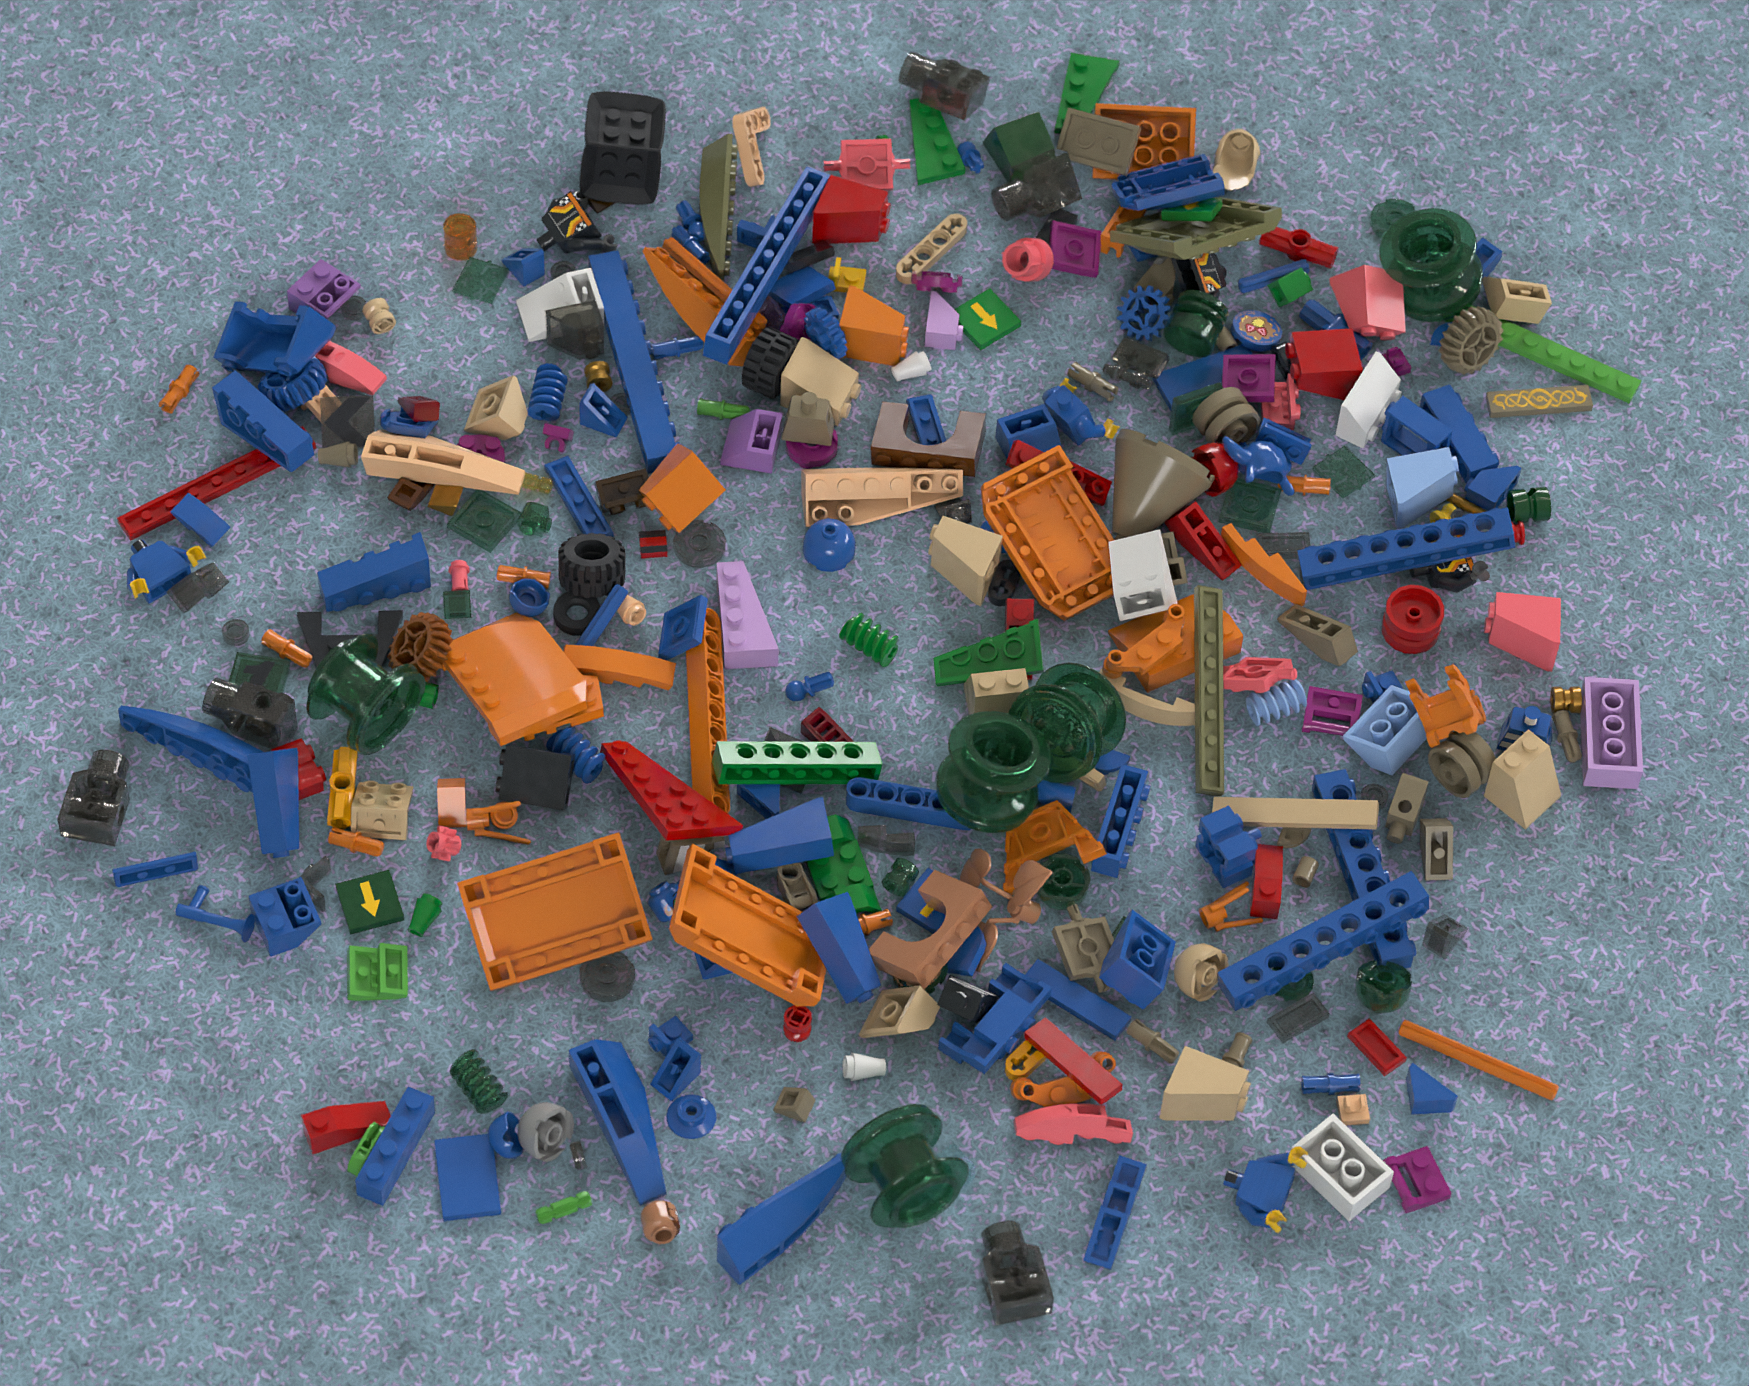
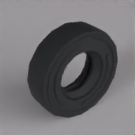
[553,592,600,636]

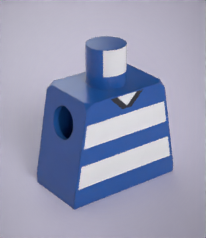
[1496,706,1552,751]

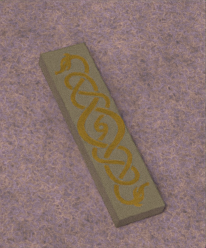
[1485,385,1593,418]

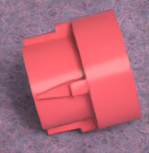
[1001,238,1054,282]

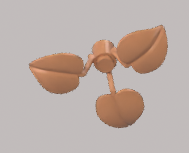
[960,848,1053,972]

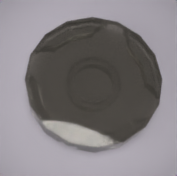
[673,520,726,568]
[579,952,635,1002]

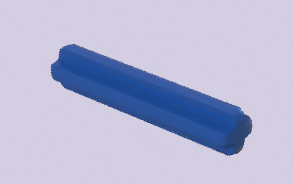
[1238,259,1310,293]
[575,584,628,646]

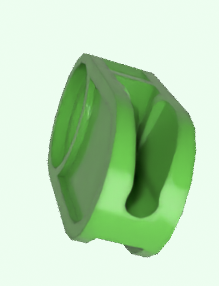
[347,1122,385,1176]

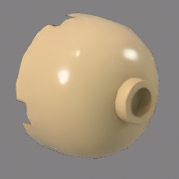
[1174,943,1228,1002]

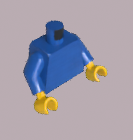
[1042,378,1120,446]
[127,539,206,604]
[1223,1146,1308,1233]

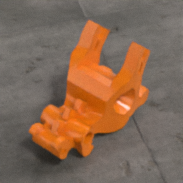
[1405,664,1486,748]

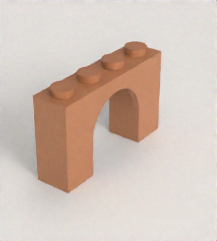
[869,870,992,990]

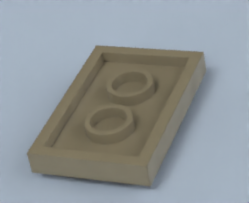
[1056,108,1141,176]

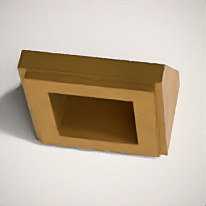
[427,484,464,516]

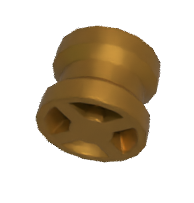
[584,361,612,392]

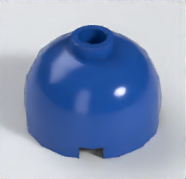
[803,518,856,572]

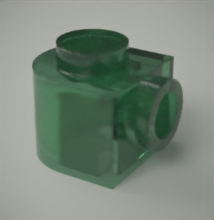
[516,502,552,537]

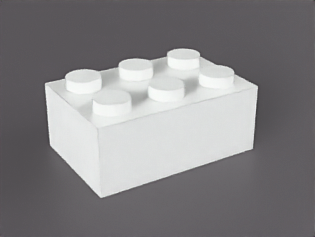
[1292,1114,1394,1221]

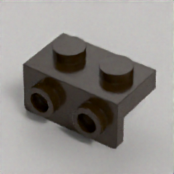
[594,468,649,515]

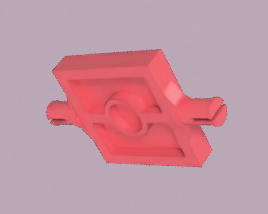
[824,139,910,191]
[1223,657,1297,693]

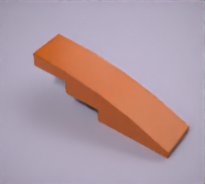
[1221,523,1307,606]
[563,644,676,691]

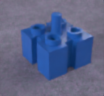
[1195,806,1262,888]

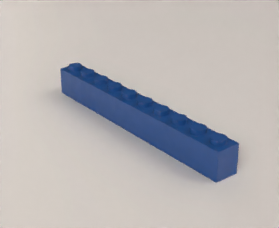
[703,166,830,365]
[588,250,680,474]

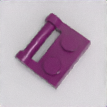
[1302,686,1363,736]
[1382,1146,1452,1213]

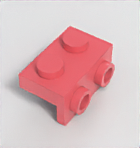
[1261,374,1301,430]

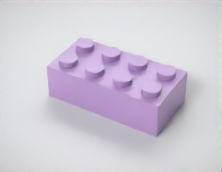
[1580,677,1643,789]

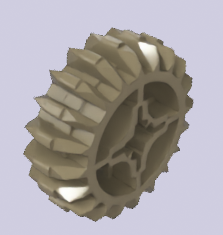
[1439,306,1504,375]

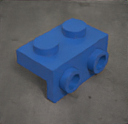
[1254,417,1312,465]

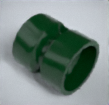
[1506,486,1551,524]

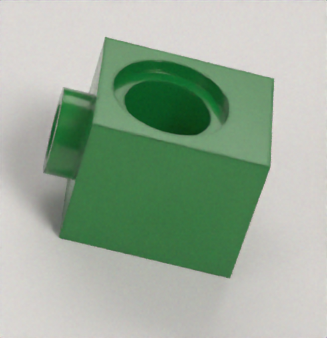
[1267,267,1314,307]

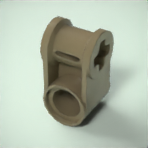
[777,863,818,910]

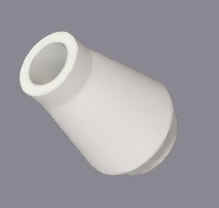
[891,351,931,382]
[843,1053,886,1081]

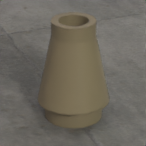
[318,441,358,468]

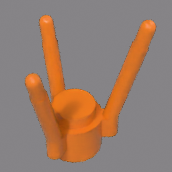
[466,801,531,845]
[1199,881,1263,932]

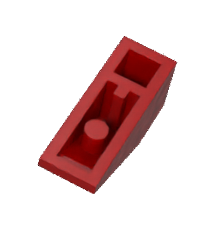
[1164,501,1242,581]
[1250,844,1283,919]
[301,1101,391,1155]

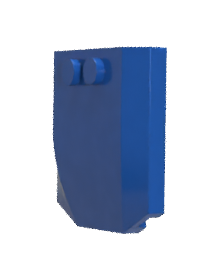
[1111,154,1225,210]

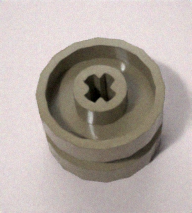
[1192,387,1261,444]
[1428,731,1496,798]

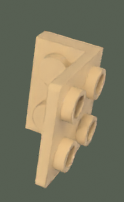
[351,781,413,840]

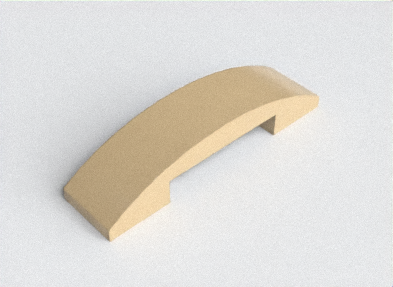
[1097,669,1195,726]

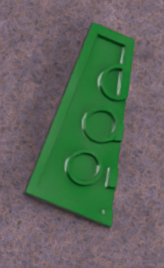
[1054,53,1120,134]
[909,94,966,186]
[933,618,1044,686]

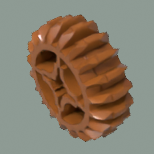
[387,612,453,683]

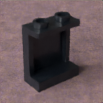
[495,744,576,810]

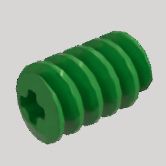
[839,612,899,667]

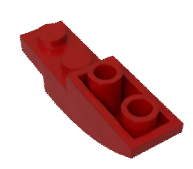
[1005,440,1112,506]

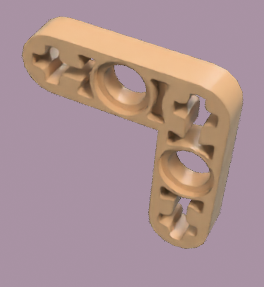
[733,107,770,187]

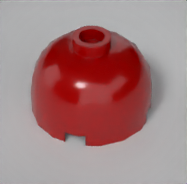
[1191,442,1239,497]

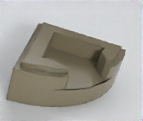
[1276,827,1311,848]

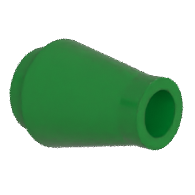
[408,893,443,937]

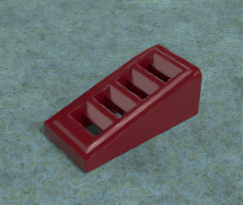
[398,396,440,422]
[800,707,854,742]

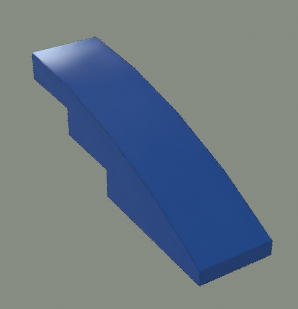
[1083,1155,1147,1270]

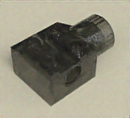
[899,51,990,121]
[991,148,1082,221]
[202,677,298,749]
[57,749,130,846]
[980,1221,1054,1326]

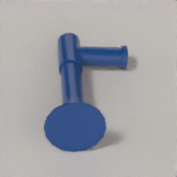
[175,885,255,942]

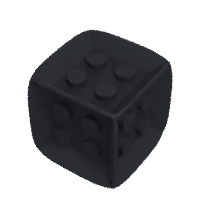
[579,91,666,205]

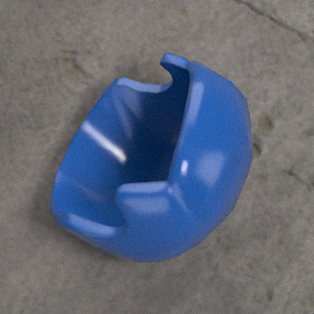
[509,578,550,617]
[487,1112,524,1159]

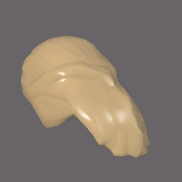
[1213,129,1260,191]

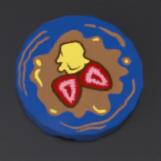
[1230,310,1282,352]

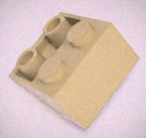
[1482,277,1552,324]

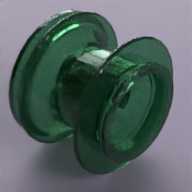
[1379,208,1483,322]
[306,633,425,755]
[1005,663,1126,783]
[936,711,1051,833]
[841,1104,969,1228]

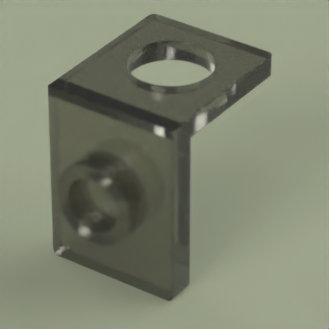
[934,497,972,524]
[299,855,331,912]

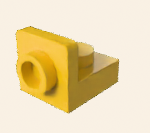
[828,257,866,293]

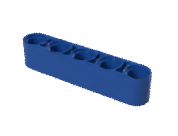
[846,777,980,830]

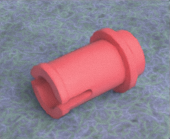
[448,560,470,596]

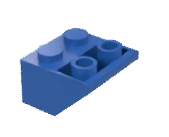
[995,404,1062,459]
[248,877,322,957]

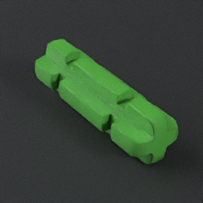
[535,1191,592,1224]

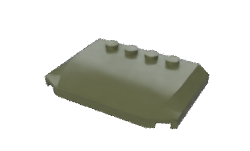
[1110,197,1282,260]

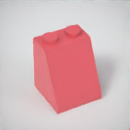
[1329,265,1406,341]
[1484,592,1561,672]

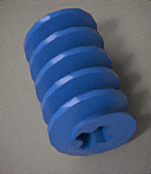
[527,363,568,421]
[546,726,605,784]

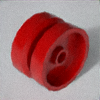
[1382,585,1444,654]

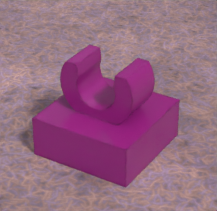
[1382,346,1412,377]
[542,423,574,453]

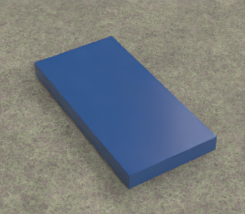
[1152,345,1253,418]

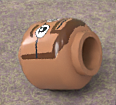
[640,1200,681,1244]

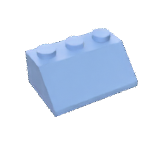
[1343,685,1427,776]

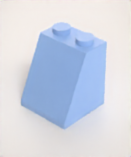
[1385,447,1459,529]

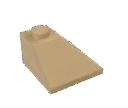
[464,375,528,440]
[859,986,940,1038]

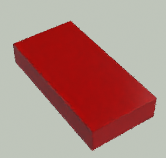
[1347,1018,1407,1076]

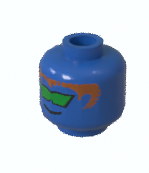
[647,881,679,922]

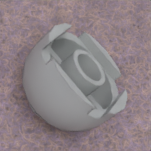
[517,1102,574,1162]

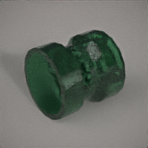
[882,858,919,897]

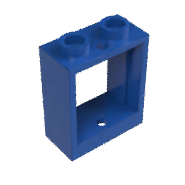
[1381,396,1453,456]

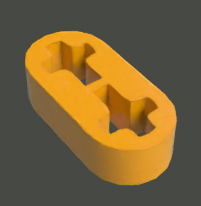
[1004,1040,1047,1081]

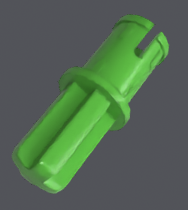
[697,398,750,420]

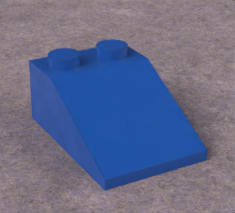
[1099,910,1176,1010]

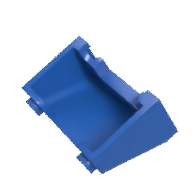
[213,301,336,376]

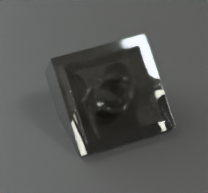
[545,300,604,360]

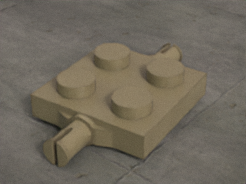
[1051,903,1114,993]

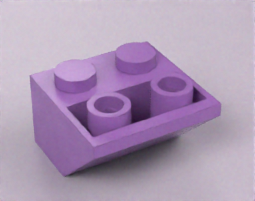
[287,259,361,319]
[720,409,783,474]

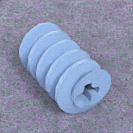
[1246,679,1307,727]

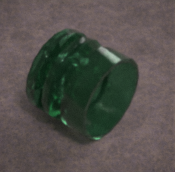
[1163,290,1229,357]

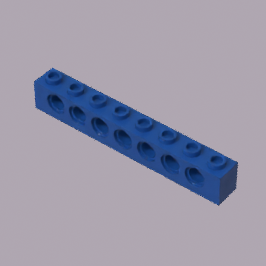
[1297,507,1516,590]
[1312,769,1416,974]
[1217,871,1429,1011]

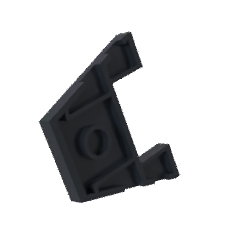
[297,610,403,685]

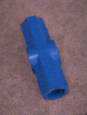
[1299,299,1373,360]

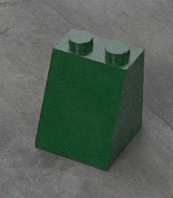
[982,111,1063,190]

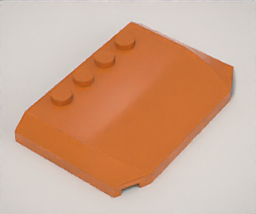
[981,445,1114,621]
[442,613,588,746]

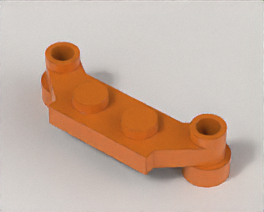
[1102,604,1185,679]
[1010,1051,1116,1107]

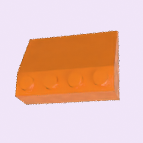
[1092,103,1196,180]
[1108,594,1244,693]

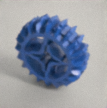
[257,356,328,412]

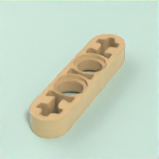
[896,214,967,284]

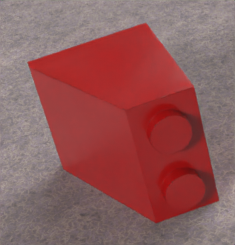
[812,175,891,244]
[1285,328,1363,400]

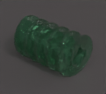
[450,1049,508,1114]

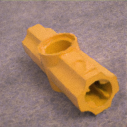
[327,747,358,830]

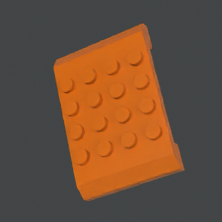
[457,832,653,991]
[669,844,826,1006]

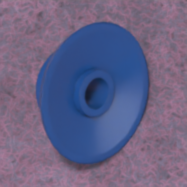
[666,1095,716,1139]

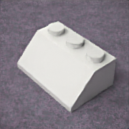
[1336,351,1402,449]

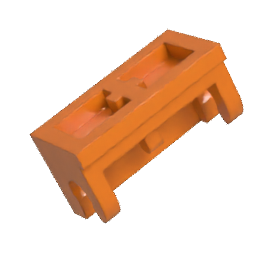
[1101,206,1146,258]

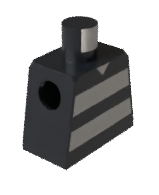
[937,975,999,1022]

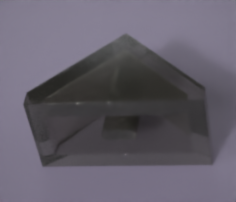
[1422,914,1469,960]

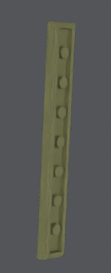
[1194,585,1224,796]

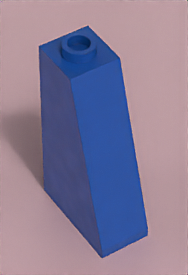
[247,748,299,858]
[725,797,834,874]
[797,892,881,1004]

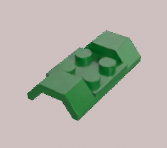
[805,814,882,913]

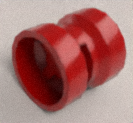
[783,1005,812,1042]

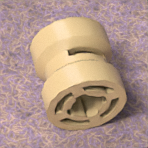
[363,298,396,334]

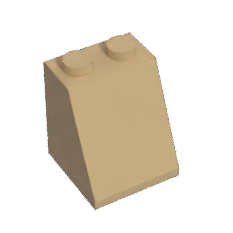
[780,337,861,426]
[928,516,1003,606]
[963,668,1030,732]
[1484,729,1561,830]
[1159,1046,1251,1121]

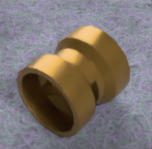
[1550,686,1582,714]

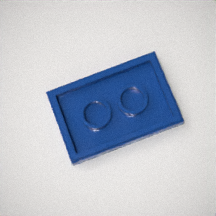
[434,1134,501,1221]

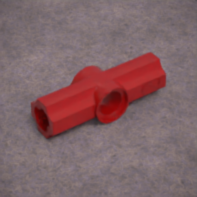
[1259,226,1339,269]

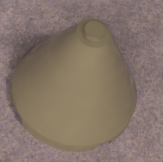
[1112,429,1215,540]

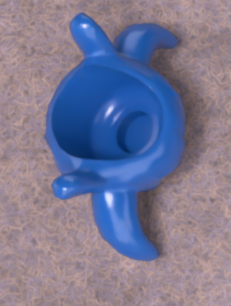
[1222,436,1295,496]

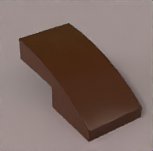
[387,477,435,511]

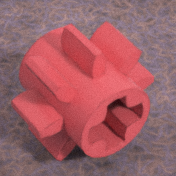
[426,826,461,861]

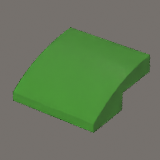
[347,943,408,1001]

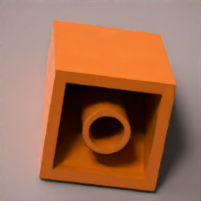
[839,285,909,366]
[639,443,726,533]

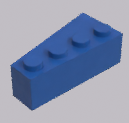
[212,370,315,473]
[317,532,431,612]

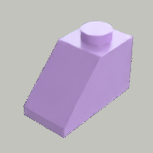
[925,291,963,350]

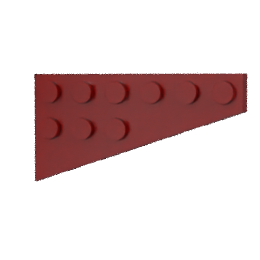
[600,740,743,841]

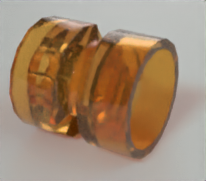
[443,213,477,261]

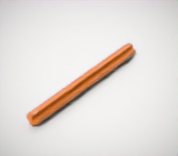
[662,237,767,331]
[1398,1020,1559,1100]

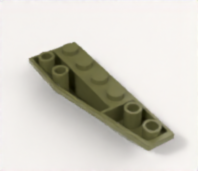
[699,134,738,281]

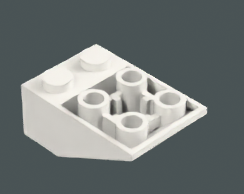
[516,268,604,342]
[1109,529,1177,621]

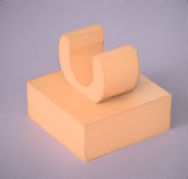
[1336,1094,1370,1126]

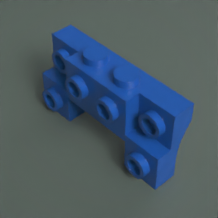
[938,963,1052,1074]

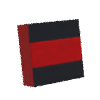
[639,530,668,559]

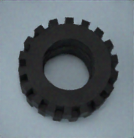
[742,327,799,399]
[558,533,626,598]

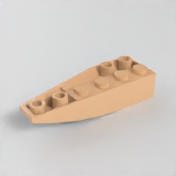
[361,429,525,495]
[801,468,963,527]

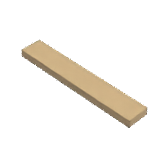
[1212,797,1379,829]

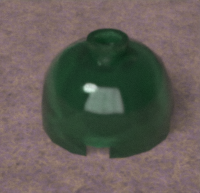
[1036,854,1091,911]
[1355,960,1412,1014]

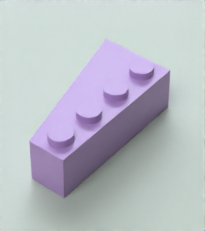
[716,561,779,669]

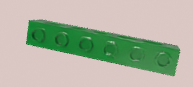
[712,741,883,784]

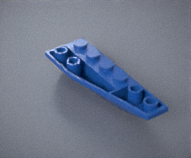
[118,705,263,793]
[569,1039,666,1205]
[717,1149,854,1286]

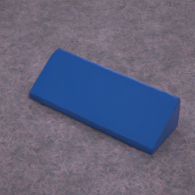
[112,852,199,887]

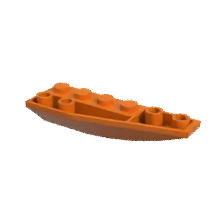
[643,247,763,367]

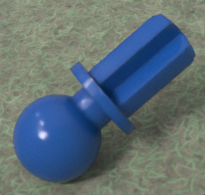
[957,141,984,174]
[676,200,704,241]
[785,672,834,701]

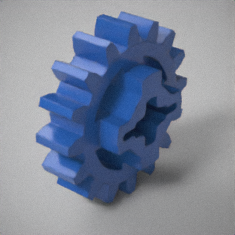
[1116,285,1173,342]
[804,306,848,359]

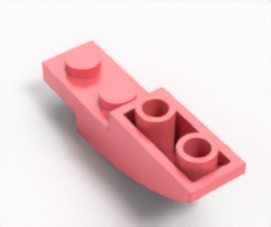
[315,341,387,395]
[1014,1104,1133,1145]

